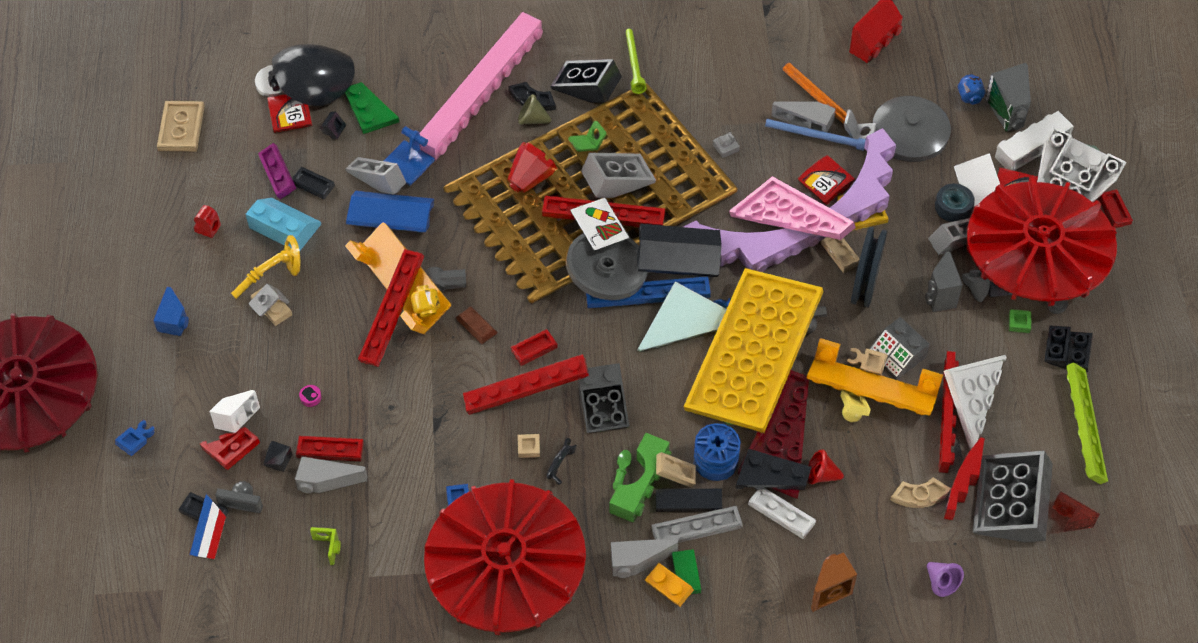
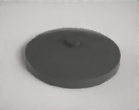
[873,96,951,162]
[566,233,648,300]

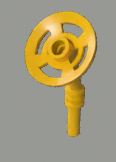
[231,235,301,299]

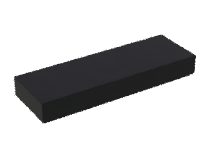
[656,488,722,512]

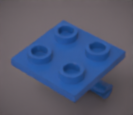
[384,126,435,186]

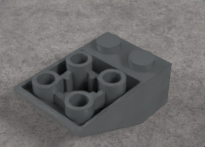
[577,363,629,433]

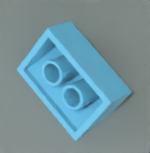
[246,198,321,251]

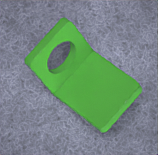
[568,121,607,152]

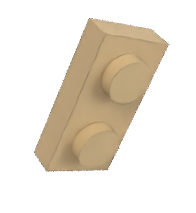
[251,288,292,326]

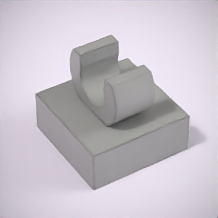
[713,132,740,158]

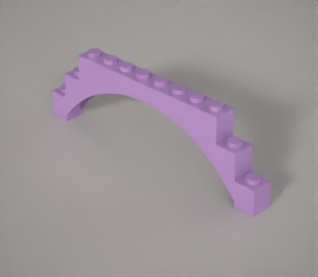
[684,128,896,272]

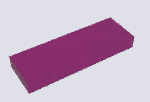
[258,143,296,200]

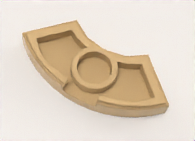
[890,477,951,508]

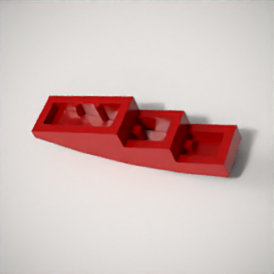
[944,437,985,520]

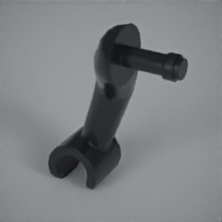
[546,438,577,485]

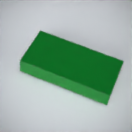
[672,549,701,594]

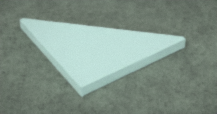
[637,282,727,352]

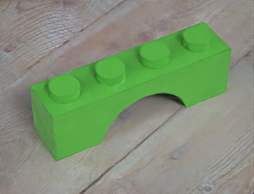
[609,433,672,522]

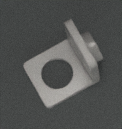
[844,110,877,139]
[249,283,290,317]

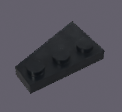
[736,449,812,490]

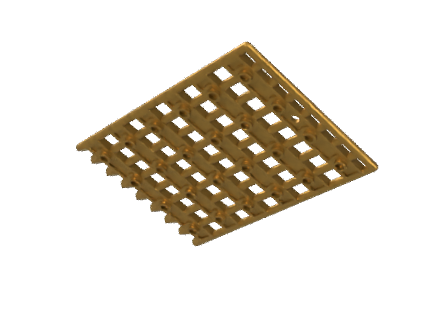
[443,83,738,303]

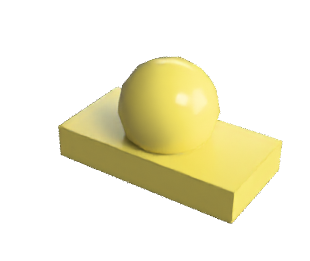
[840,390,871,422]

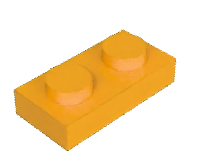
[645,563,694,607]

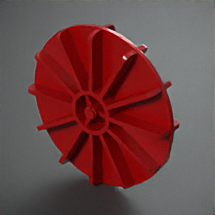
[967,176,1117,306]
[424,479,586,635]

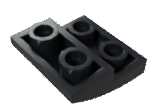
[1044,325,1093,372]

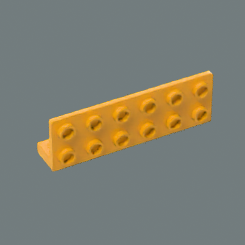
[345,222,451,334]
[807,338,943,416]

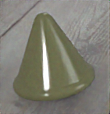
[518,95,551,125]

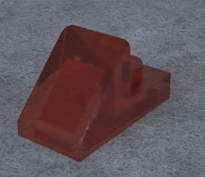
[1052,492,1100,532]

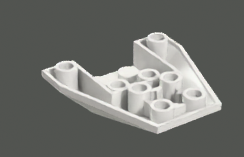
[1037,127,1127,202]

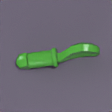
[613,450,631,491]

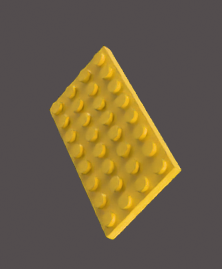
[683,268,823,433]

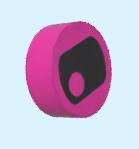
[299,385,321,407]

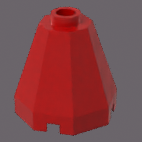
[507,142,557,193]

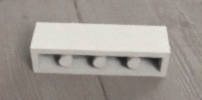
[995,111,1074,171]

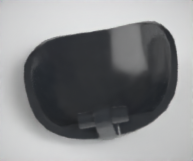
[268,44,355,106]

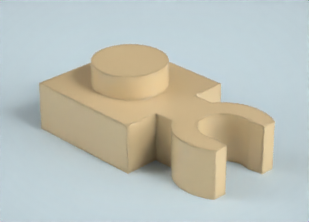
[847,348,888,375]

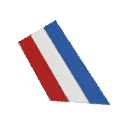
[190,494,226,559]

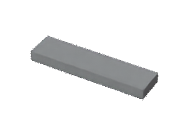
[651,506,743,543]

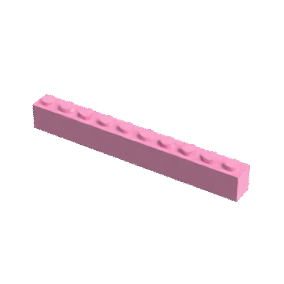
[420,12,543,160]

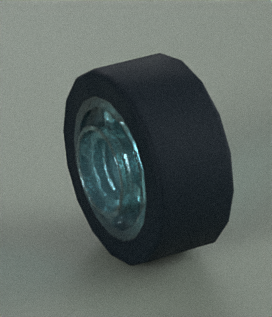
[935,183,975,222]

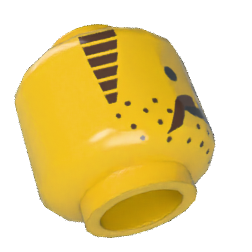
[411,285,440,317]

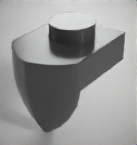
[962,270,990,302]

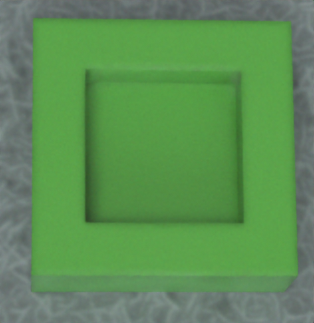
[1009,309,1031,333]

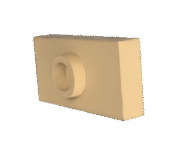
[821,237,860,273]
[656,452,696,487]

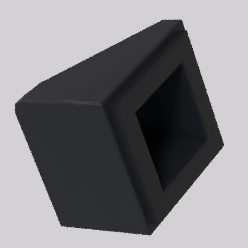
[264,441,293,472]

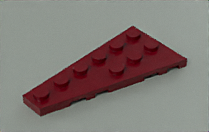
[738,370,809,499]

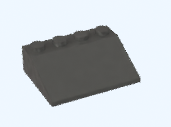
[973,451,1053,542]

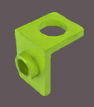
[310,527,341,565]

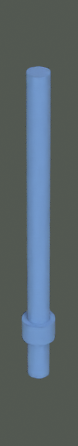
[765,119,866,151]

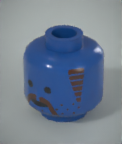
[958,74,986,105]

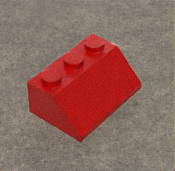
[849,0,903,63]

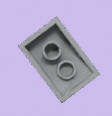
[581,153,656,198]

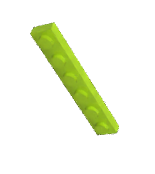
[1067,362,1108,484]

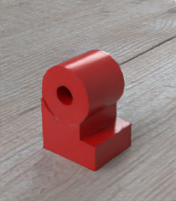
[194,205,221,238]

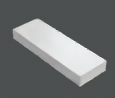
[748,488,816,539]

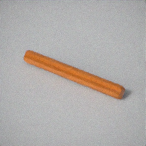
[783,63,847,124]

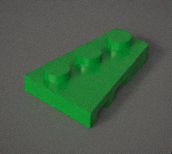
[345,82,400,134]

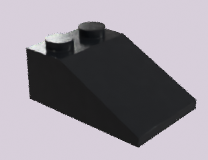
[550,59,622,103]

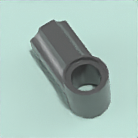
[426,267,466,292]

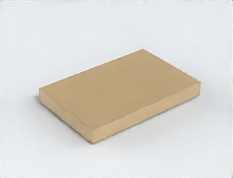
[157,101,205,152]

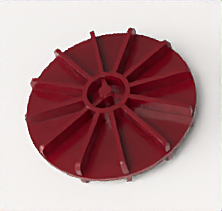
[0,313,98,453]

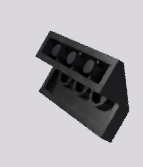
[637,224,722,277]

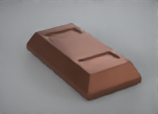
[455,306,498,345]

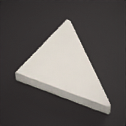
[944,355,1006,450]

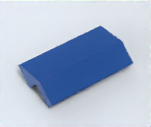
[346,191,434,232]

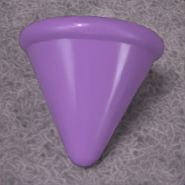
[927,562,964,597]

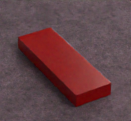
[296,436,364,462]

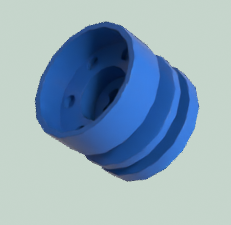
[693,423,741,481]

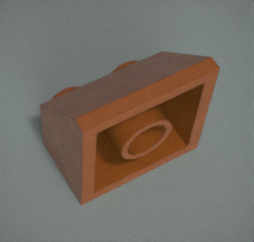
[811,552,857,612]

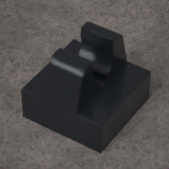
[319,111,346,139]

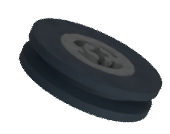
[851,227,887,308]

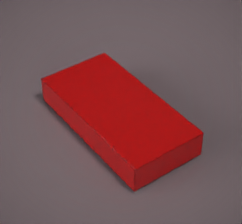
[1098,189,1133,228]
[511,329,558,366]

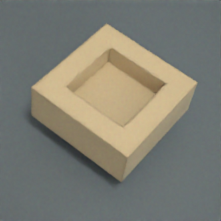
[518,434,540,458]

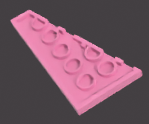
[729,176,856,240]

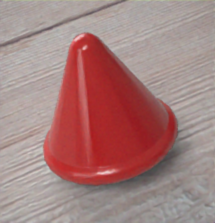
[808,449,844,484]

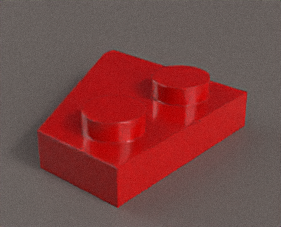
[200,427,260,470]

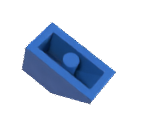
[153,287,189,336]

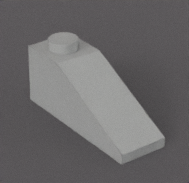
[772,101,836,132]
[345,157,406,195]
[928,218,970,255]
[295,457,368,493]
[611,538,678,578]

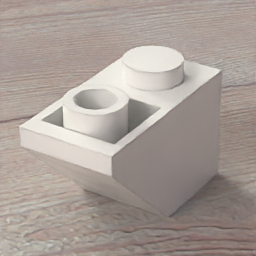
[210,390,260,433]

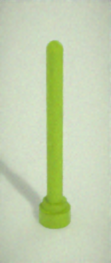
[625,29,647,94]

